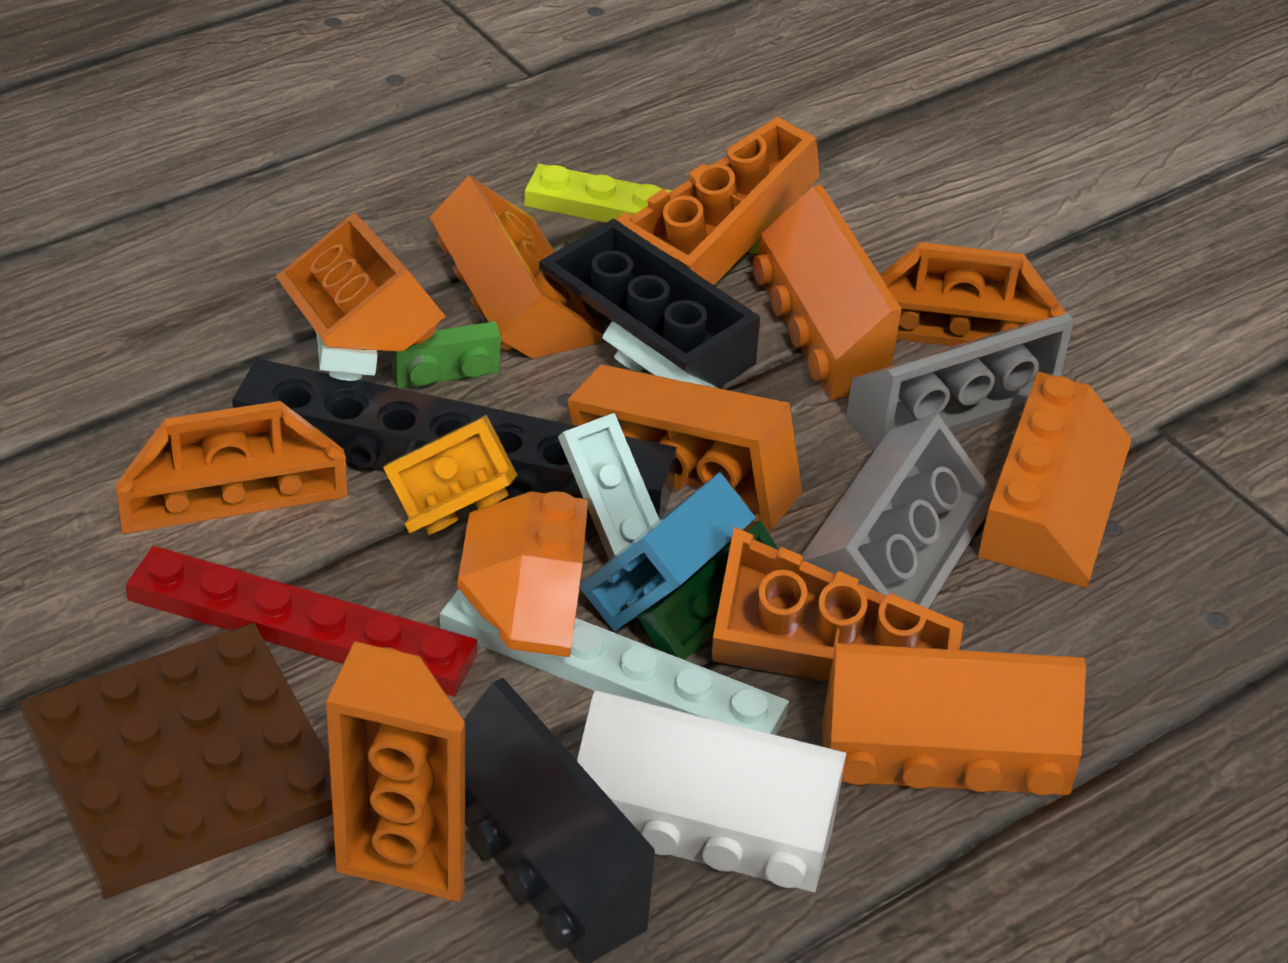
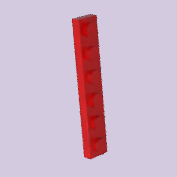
[125,545,478,697]

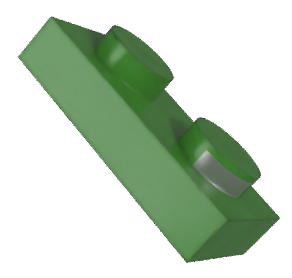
[392,321,501,388]

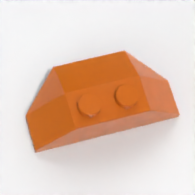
[880,242,1067,346]
[115,401,348,534]
[457,492,588,657]

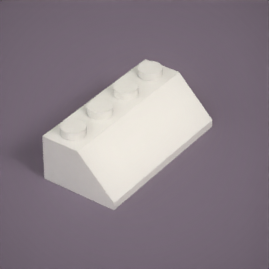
[577,690,846,893]

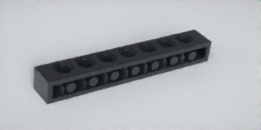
[232,358,677,519]

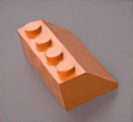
[429,175,605,359]
[753,185,901,400]
[275,212,446,351]
[978,371,1132,588]
[326,641,465,902]
[822,643,1086,795]

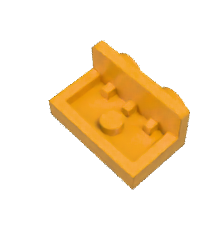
[383,415,517,535]

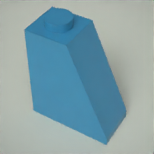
[579,472,756,632]

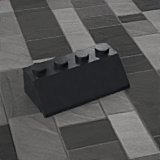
[539,218,761,387]
[463,678,655,963]

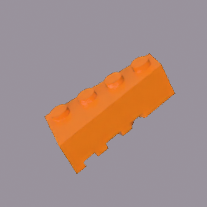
[616,116,820,285]
[567,365,802,530]
[712,527,964,682]

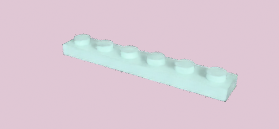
[440,589,789,735]

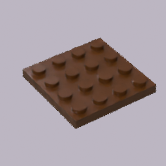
[20,623,333,900]

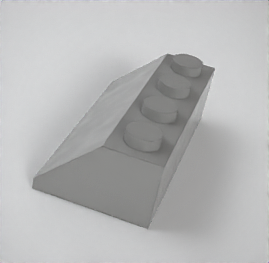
[846,313,1074,451]
[802,413,994,608]

